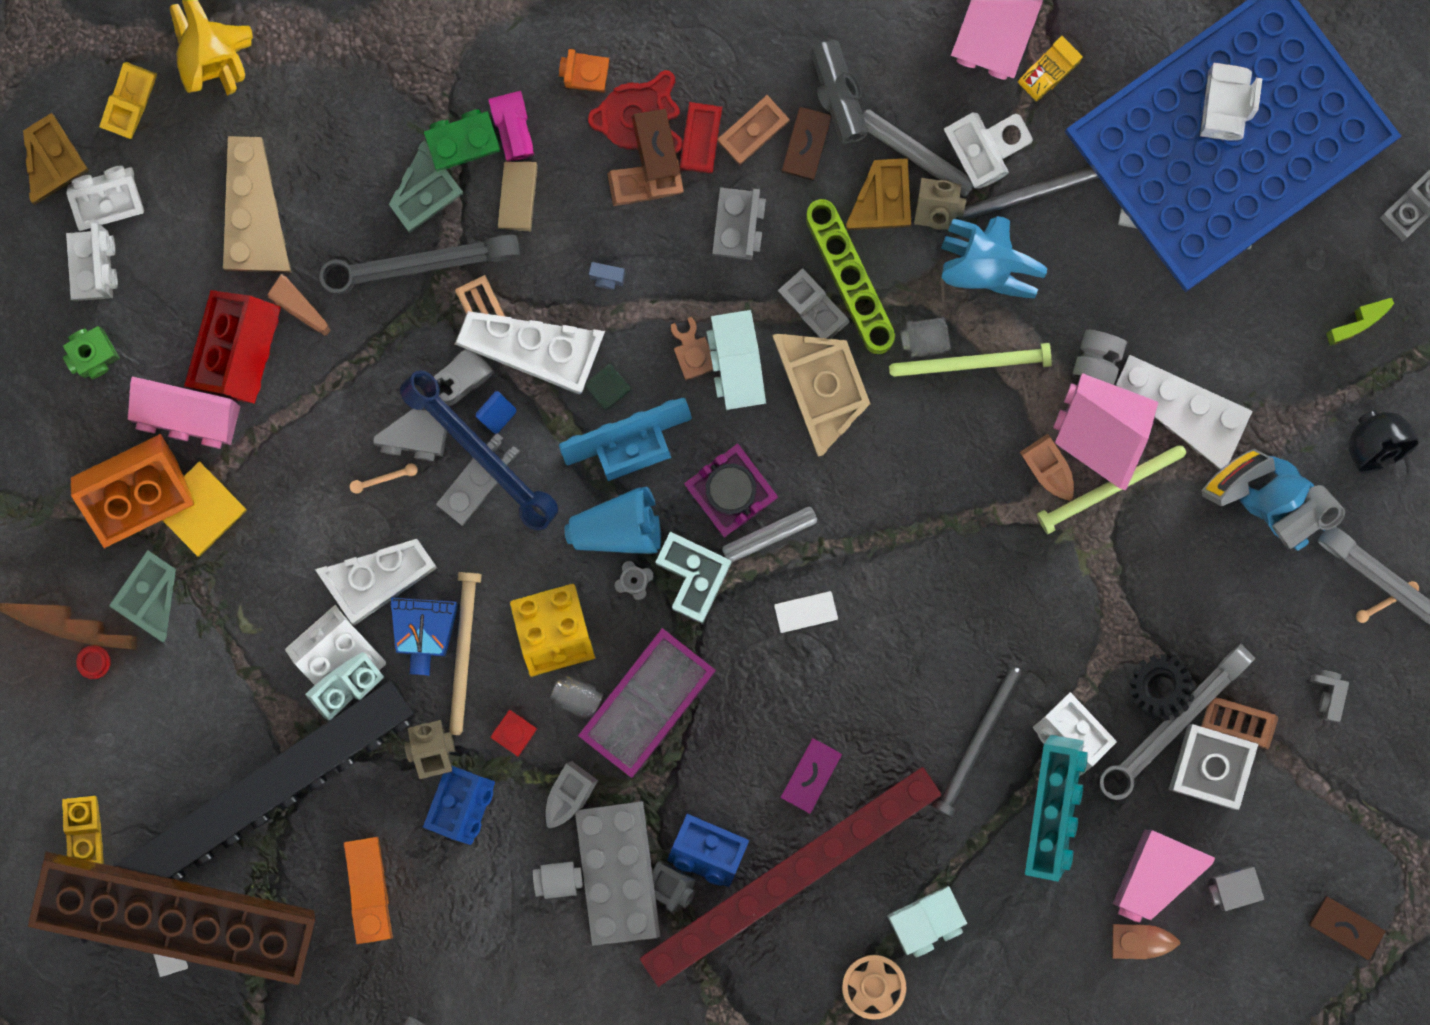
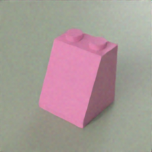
[951,0,1043,80]
[1053,373,1158,491]
[1113,829,1215,923]

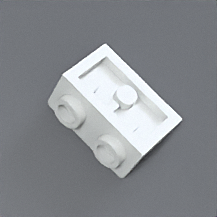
[67,166,144,231]
[1033,692,1117,776]

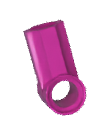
[489,91,534,162]

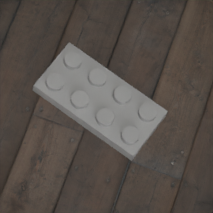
[575,801,661,946]

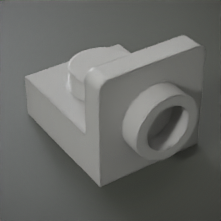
[1310,670,1349,723]

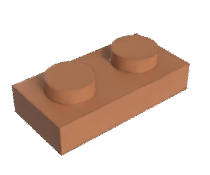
[717,95,790,166]

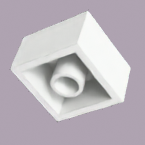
[1169,724,1258,810]

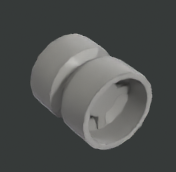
[1072,329,1127,385]

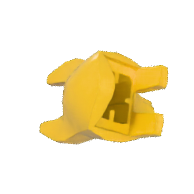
[170,0,253,96]

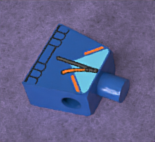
[391,598,458,676]

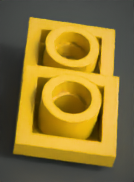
[62,796,104,864]

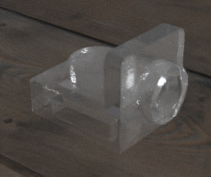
[900,317,951,358]

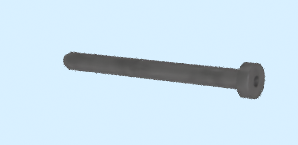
[959,166,1099,221]
[931,666,1021,817]

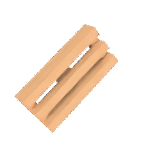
[455,275,505,317]

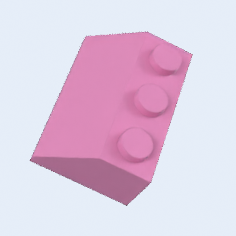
[128,376,240,449]

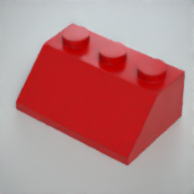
[184,290,281,404]

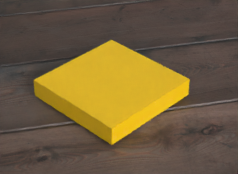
[163,461,247,557]

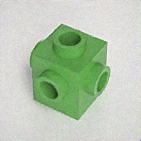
[63,326,120,379]

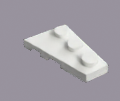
[315,539,437,626]

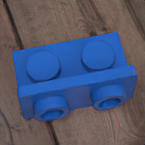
[423,766,495,845]
[667,814,749,887]

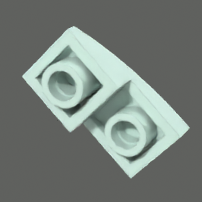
[305,652,384,721]

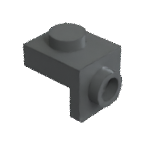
[652,861,696,912]

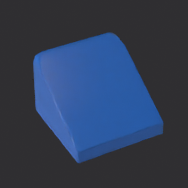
[475,391,517,434]

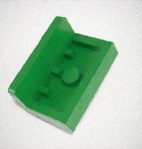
[424,109,500,172]

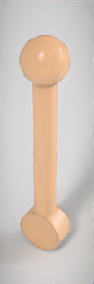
[350,463,418,494]
[1356,581,1419,623]

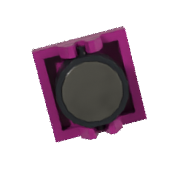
[684,443,778,538]

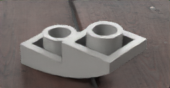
[1380,170,1430,242]

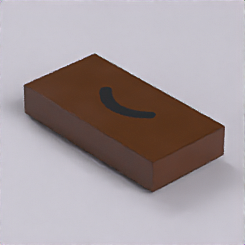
[782,107,832,181]
[631,109,680,182]
[1309,896,1386,960]

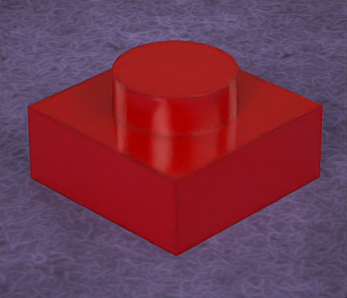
[490,709,538,757]

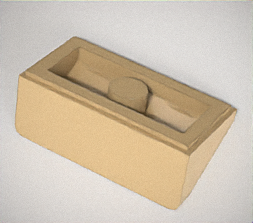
[498,162,538,232]

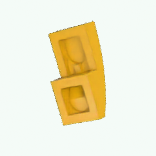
[99,62,157,139]

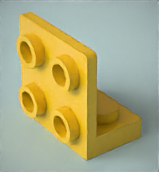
[510,584,596,677]

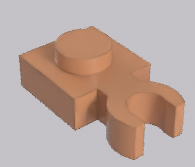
[671,317,713,381]

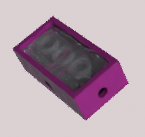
[578,628,716,778]

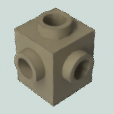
[914,178,966,230]
[404,720,455,779]

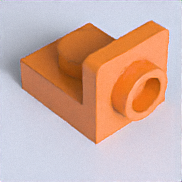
[559,49,610,93]

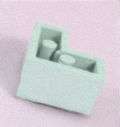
[707,310,766,410]
[655,532,732,624]
[887,886,967,958]

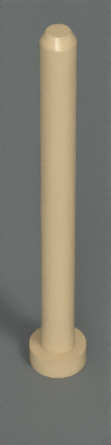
[449,572,482,735]

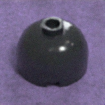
[1349,410,1419,474]

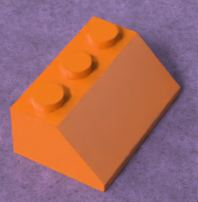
[71,434,194,548]

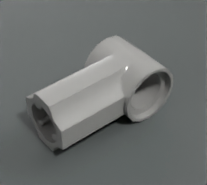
[1272,485,1345,549]

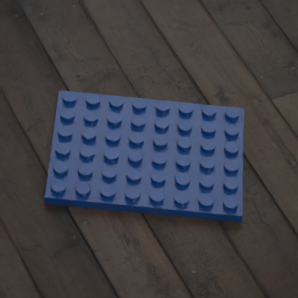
[1065,0,1401,293]

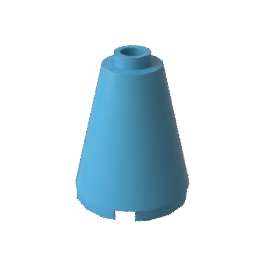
[564,486,661,554]

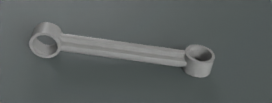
[1317,527,1430,625]
[1099,643,1255,800]

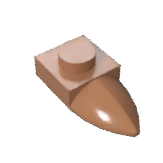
[1020,434,1074,501]
[1112,924,1180,959]

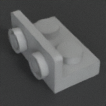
[712,188,766,260]

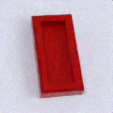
[679,102,722,174]

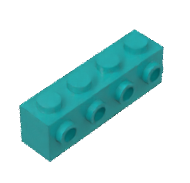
[1025,735,1088,881]

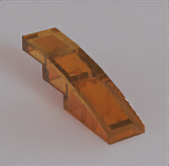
[0,603,137,650]

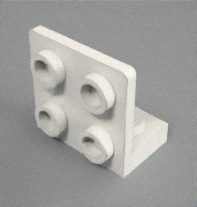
[66,222,118,301]
[285,605,386,685]

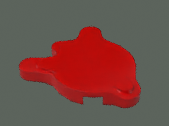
[588,70,683,154]

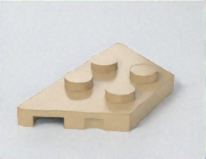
[772,333,870,457]

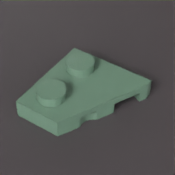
[389,140,464,233]
[109,550,176,642]

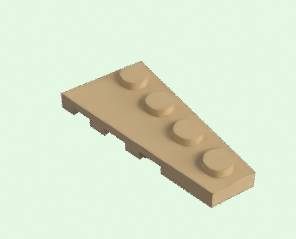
[223,136,292,273]

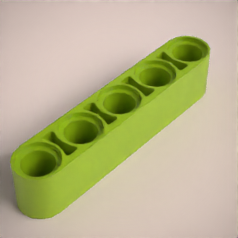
[806,199,895,354]

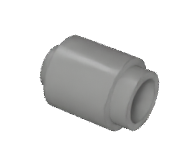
[533,861,583,899]

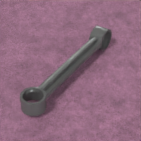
[319,235,521,295]

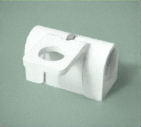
[1200,63,1262,140]
[944,112,1033,188]

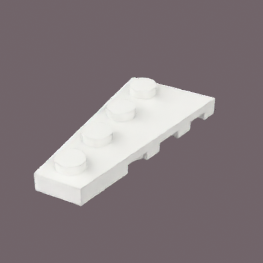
[455,311,605,395]
[1115,355,1252,470]

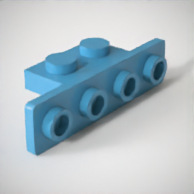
[559,398,692,481]

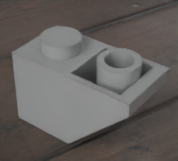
[373,409,447,461]

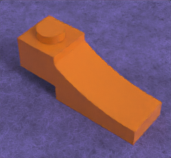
[344,837,393,944]

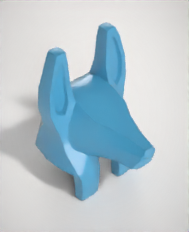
[941,216,1047,298]
[1239,456,1325,551]

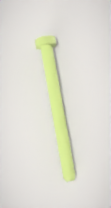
[889,343,1052,377]
[1037,445,1187,535]

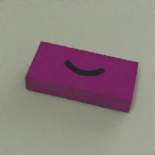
[780,738,842,814]

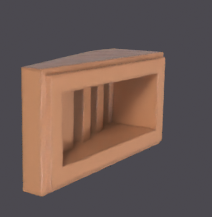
[268,274,331,336]
[1201,697,1278,749]

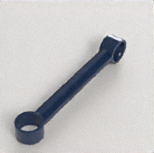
[400,370,558,531]

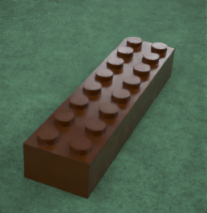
[28,851,315,985]

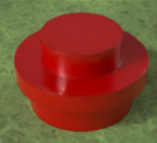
[76,645,111,679]

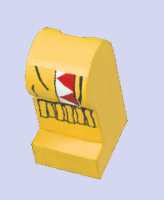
[1018,36,1083,102]

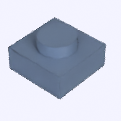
[589,262,626,290]

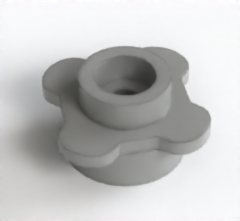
[615,561,653,600]

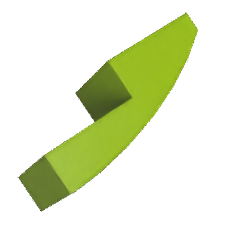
[1326,298,1394,346]

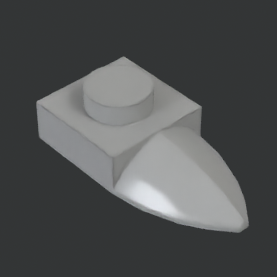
[546,761,598,829]

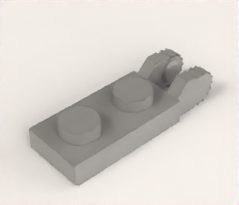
[436,433,519,526]

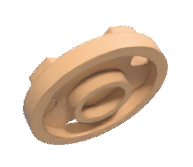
[842,955,906,1019]

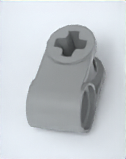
[434,349,494,406]

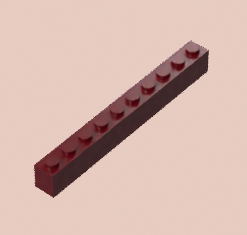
[639,767,942,987]

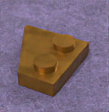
[23,113,89,205]
[846,158,911,230]

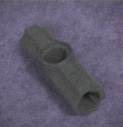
[810,40,869,144]

